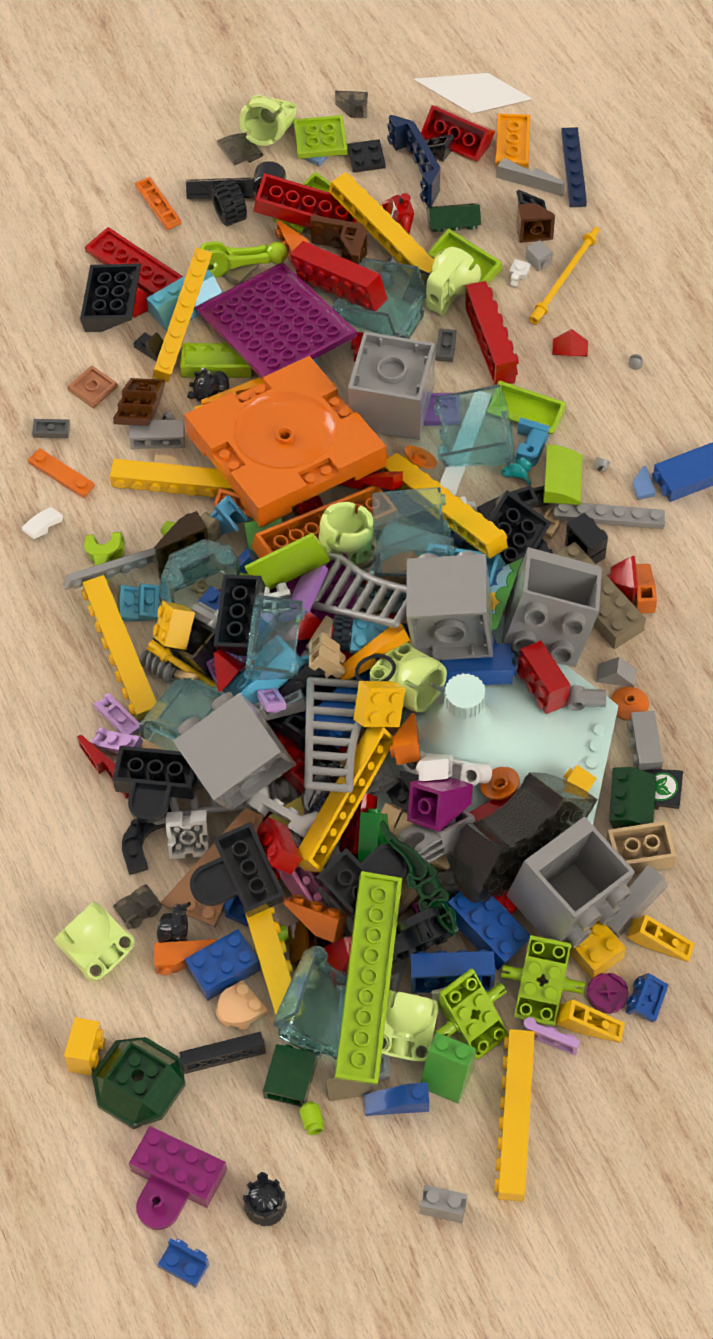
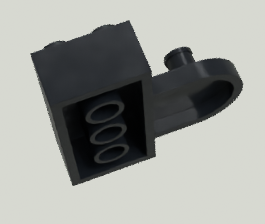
[112,746,198,823]
[190,822,286,918]
[314,843,409,921]
[392,907,453,964]

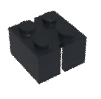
[565,512,608,564]

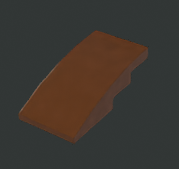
[113,378,165,426]

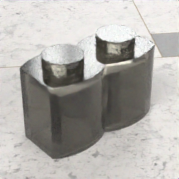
[113,884,162,930]

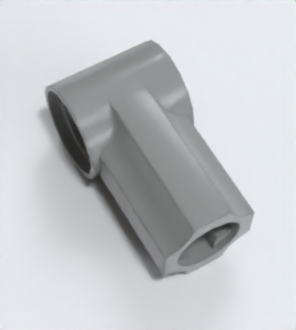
[192,601,218,629]
[567,685,606,711]

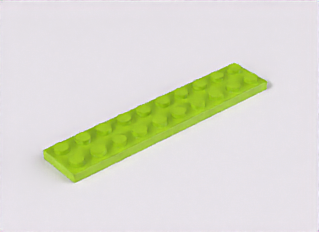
[334,871,402,1085]

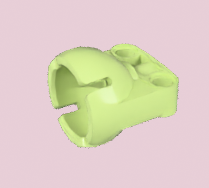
[239,95,297,146]
[426,247,481,316]
[319,502,375,565]
[370,642,447,712]
[54,901,135,982]
[382,990,439,1061]

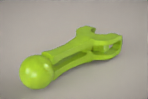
[200,241,288,278]
[84,532,125,606]

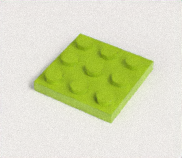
[294,115,348,159]

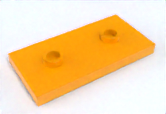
[495,113,531,168]

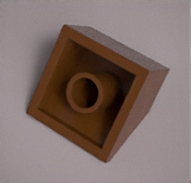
[516,203,555,243]
[288,920,333,968]

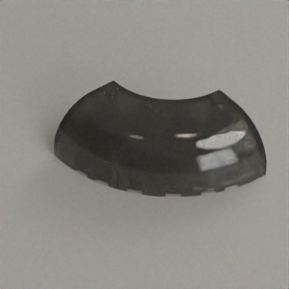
[452,772,598,903]

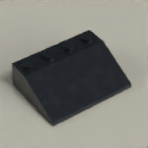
[80,263,141,332]
[466,490,551,579]

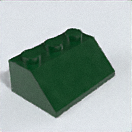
[426,203,481,232]
[609,767,657,829]

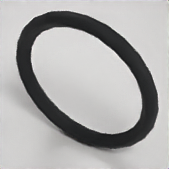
[355,654,396,681]

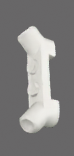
[402,751,492,786]
[245,786,318,839]

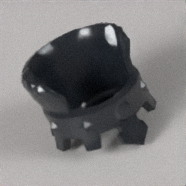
[187,368,229,401]
[157,902,191,943]
[243,1172,287,1226]

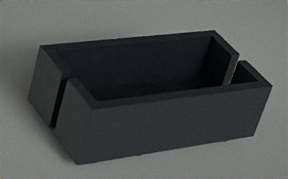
[153,619,220,674]

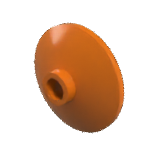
[404,445,437,469]
[611,686,649,721]
[480,767,520,800]

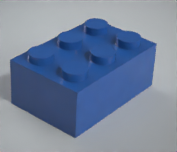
[185,929,261,1001]

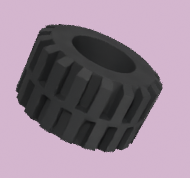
[211,179,247,226]

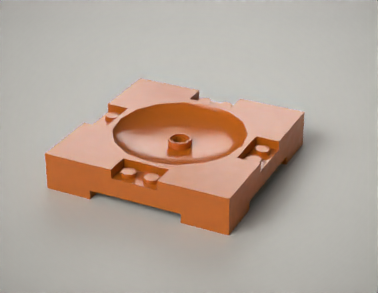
[184,356,387,528]

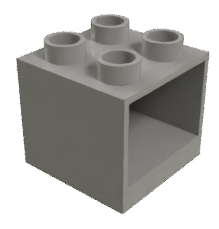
[348,331,435,440]
[502,547,602,667]
[406,551,493,660]
[173,692,296,812]
[506,816,635,948]

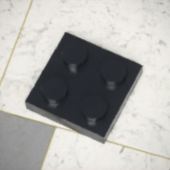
[347,139,386,173]

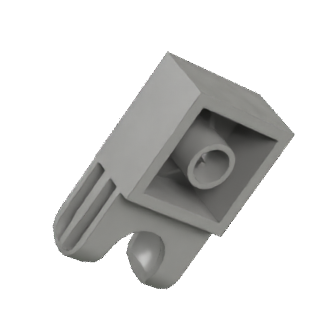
[397,810,479,863]

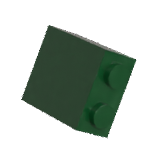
[263,1044,318,1107]

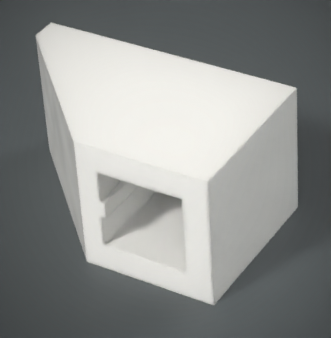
[416,753,453,781]

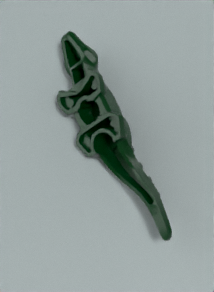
[380,820,458,936]

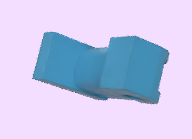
[515,418,550,467]
[210,495,248,535]

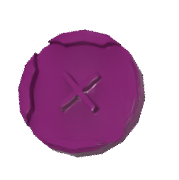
[587,973,629,1014]

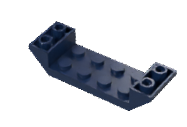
[387,115,441,207]

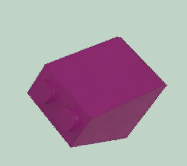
[407,777,473,831]

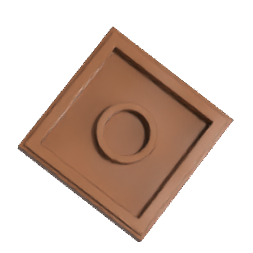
[67,365,118,409]

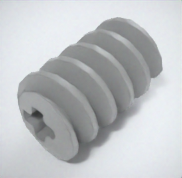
[139,645,181,683]

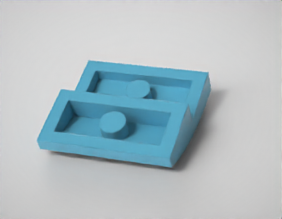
[119,583,159,621]

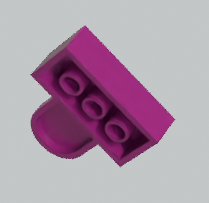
[129,1126,227,1230]

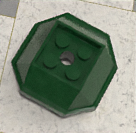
[92,1037,186,1129]

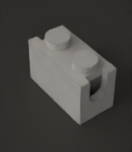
[420,1185,467,1223]

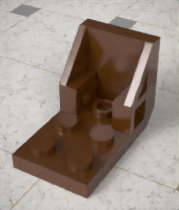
[310,215,367,266]

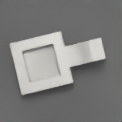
[509,259,531,287]

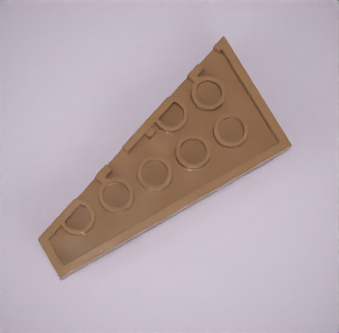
[160,808,265,928]

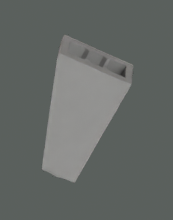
[606,864,668,937]

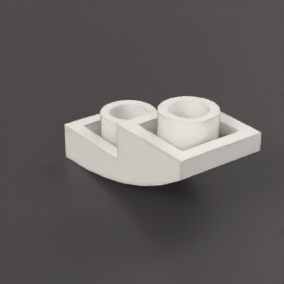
[22,507,63,539]

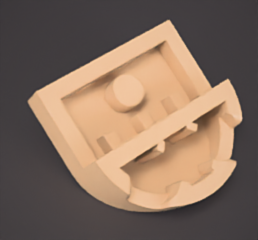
[216,980,268,1030]

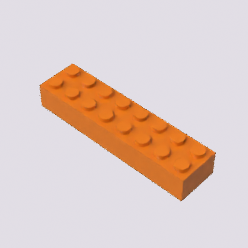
[251,486,398,559]

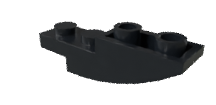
[477,485,550,518]
[267,713,341,765]

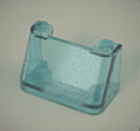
[244,595,305,680]

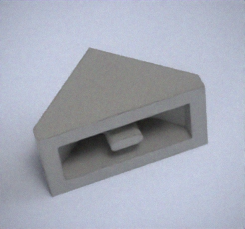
[596,657,637,687]

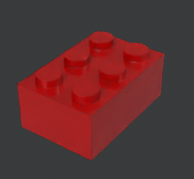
[517,641,571,714]

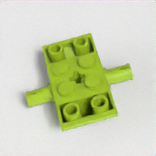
[501,935,585,1026]
[434,968,509,1060]

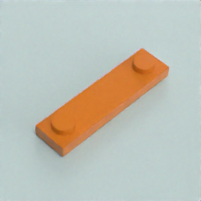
[135,177,182,231]
[28,448,95,498]

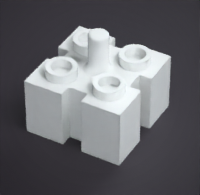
[166,810,210,859]

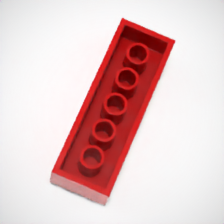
[253,173,357,229]
[290,241,388,313]
[465,281,519,387]

